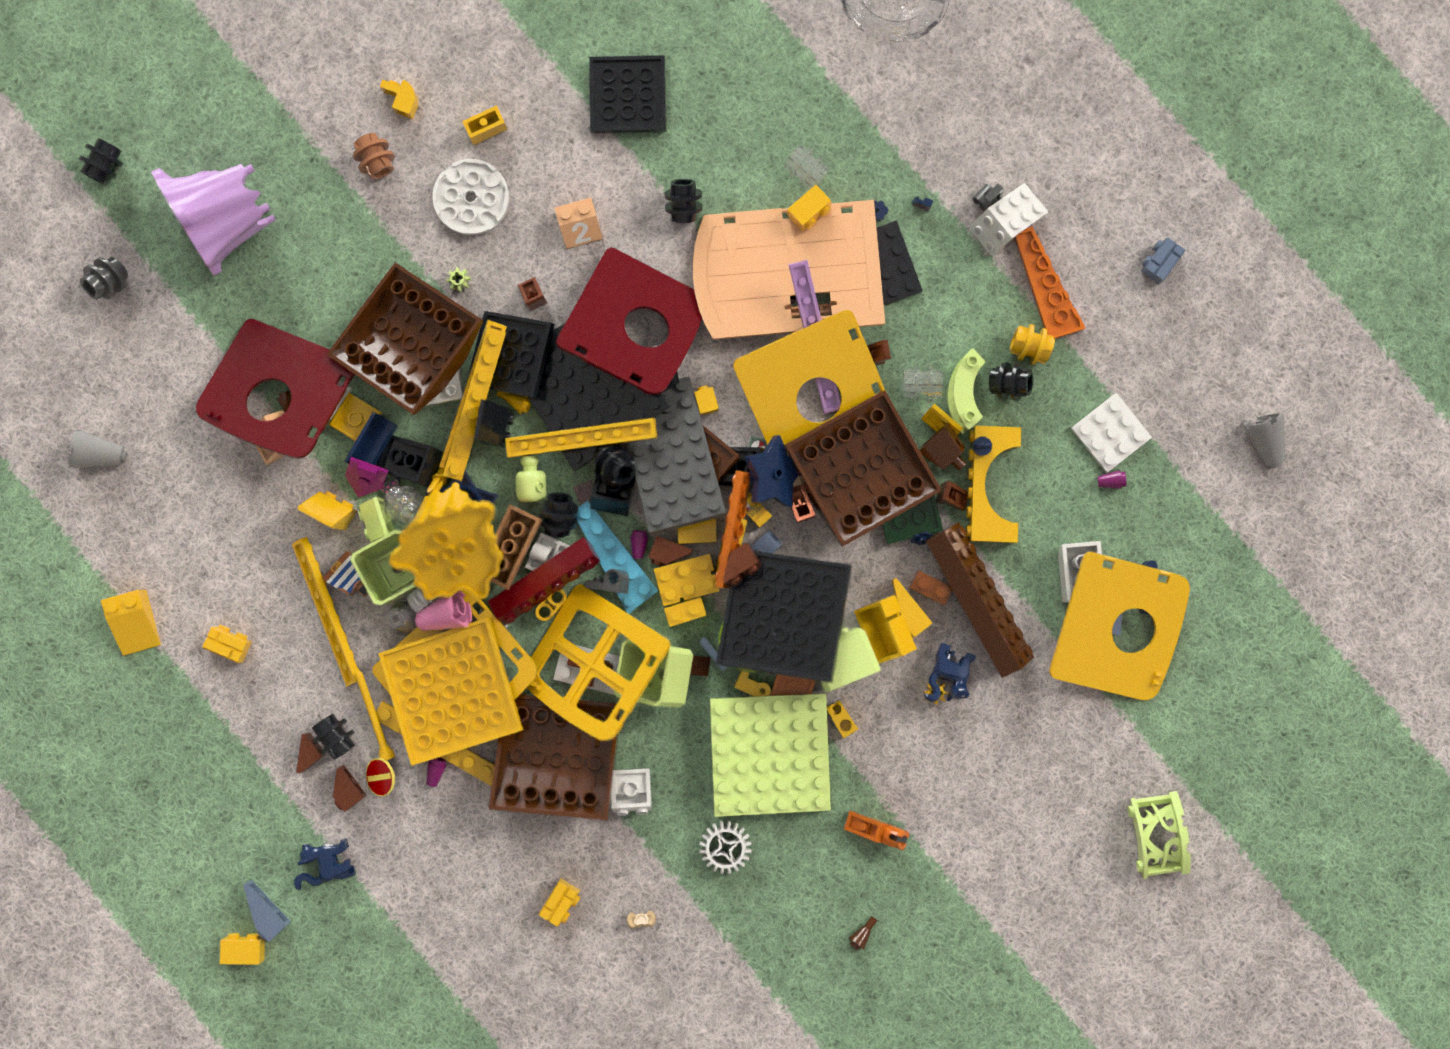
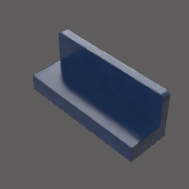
[345,412,398,465]

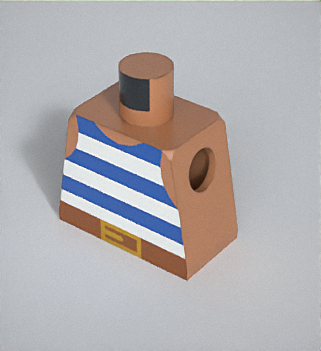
[322,551,368,597]

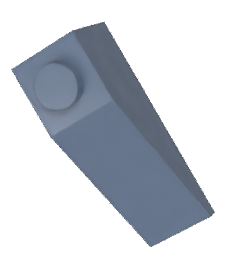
[243,880,291,942]

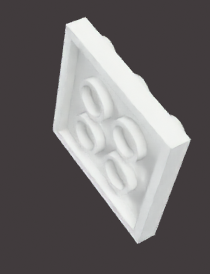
[1070,393,1152,473]

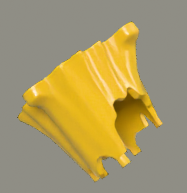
[389,482,504,600]

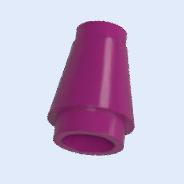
[1097,470,1127,489]
[630,530,649,559]
[426,757,447,787]

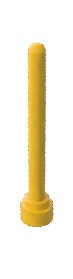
[355,671,395,760]

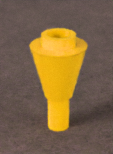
[497,392,531,415]

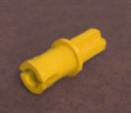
[427,467,448,494]

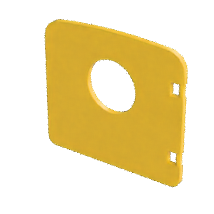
[733,309,887,456]
[1049,552,1190,700]

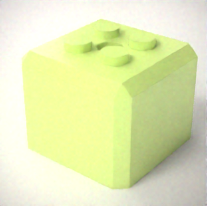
[351,530,418,605]
[819,627,881,692]
[614,639,693,708]

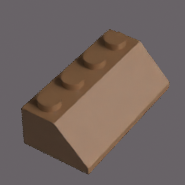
[490,505,542,590]

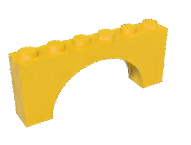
[966,425,1021,543]

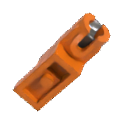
[844,811,909,850]

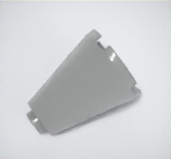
[1244,413,1285,468]
[68,430,127,468]

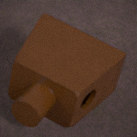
[919,423,966,471]

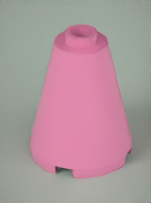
[415,590,472,631]

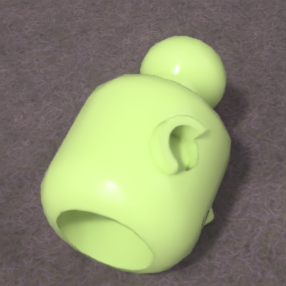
[515,455,547,502]

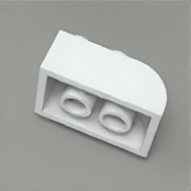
[1058,541,1103,602]

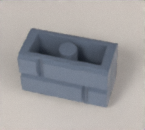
[1141,238,1185,284]

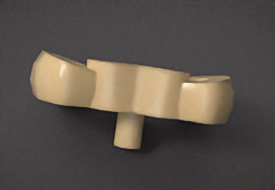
[626,911,656,929]

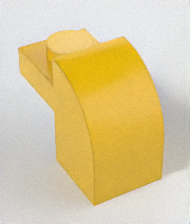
[380,79,418,119]

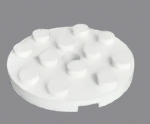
[433,159,510,235]

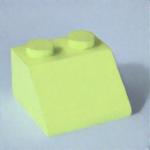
[358,497,395,542]

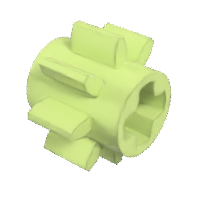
[446,267,471,292]

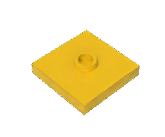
[329,393,382,441]

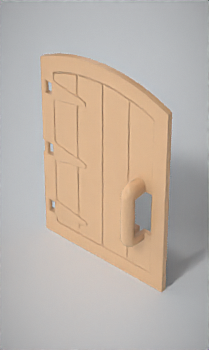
[693,200,885,340]

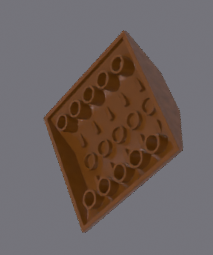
[326,262,483,415]
[785,390,942,547]
[489,695,620,821]

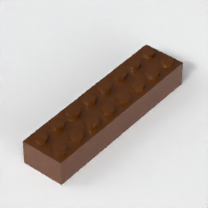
[926,522,1034,678]

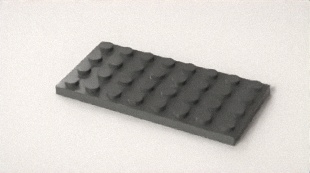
[627,376,726,535]

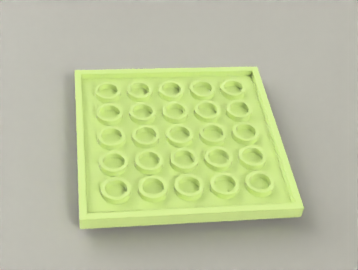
[710,693,831,817]

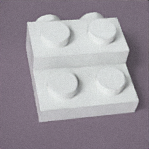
[611,768,652,816]

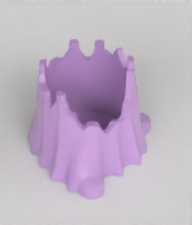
[151,164,276,276]

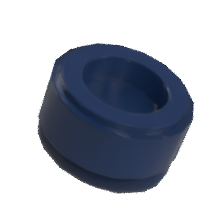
[972,436,992,456]

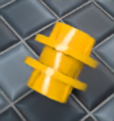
[1009,324,1055,366]

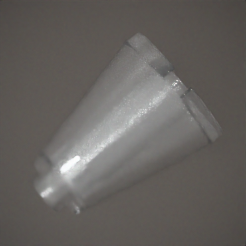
[386,599,417,638]

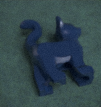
[924,643,976,702]
[294,838,356,890]

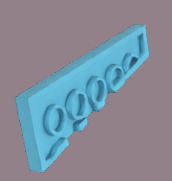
[576,500,658,614]

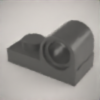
[972,184,1004,212]
[585,569,629,594]

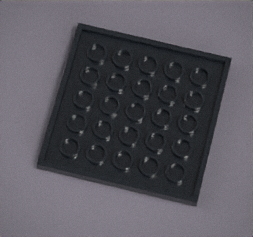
[528,346,670,471]
[716,551,852,683]

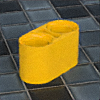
[535,589,567,621]

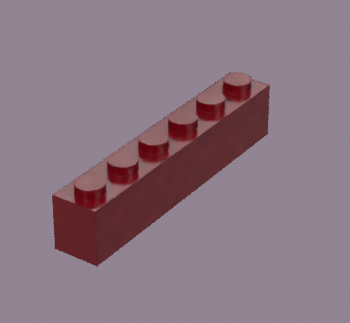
[488,537,601,625]

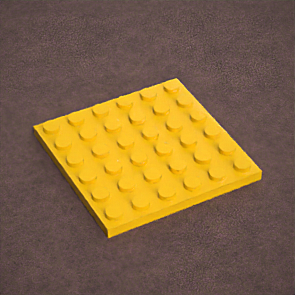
[378,617,523,766]

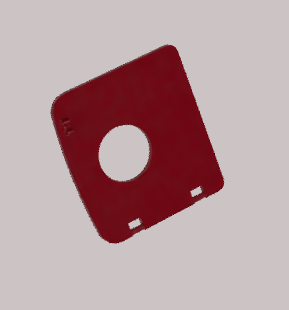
[556,248,702,395]
[196,319,355,459]

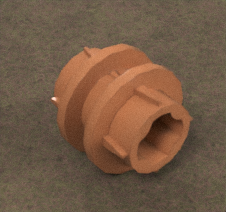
[352,133,395,180]

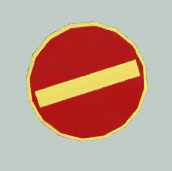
[366,758,395,797]

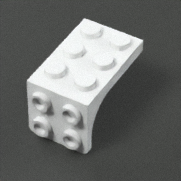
[970,183,1048,256]

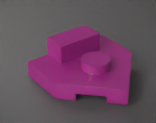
[345,457,389,498]

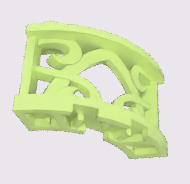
[947,348,985,435]
[1127,791,1191,879]

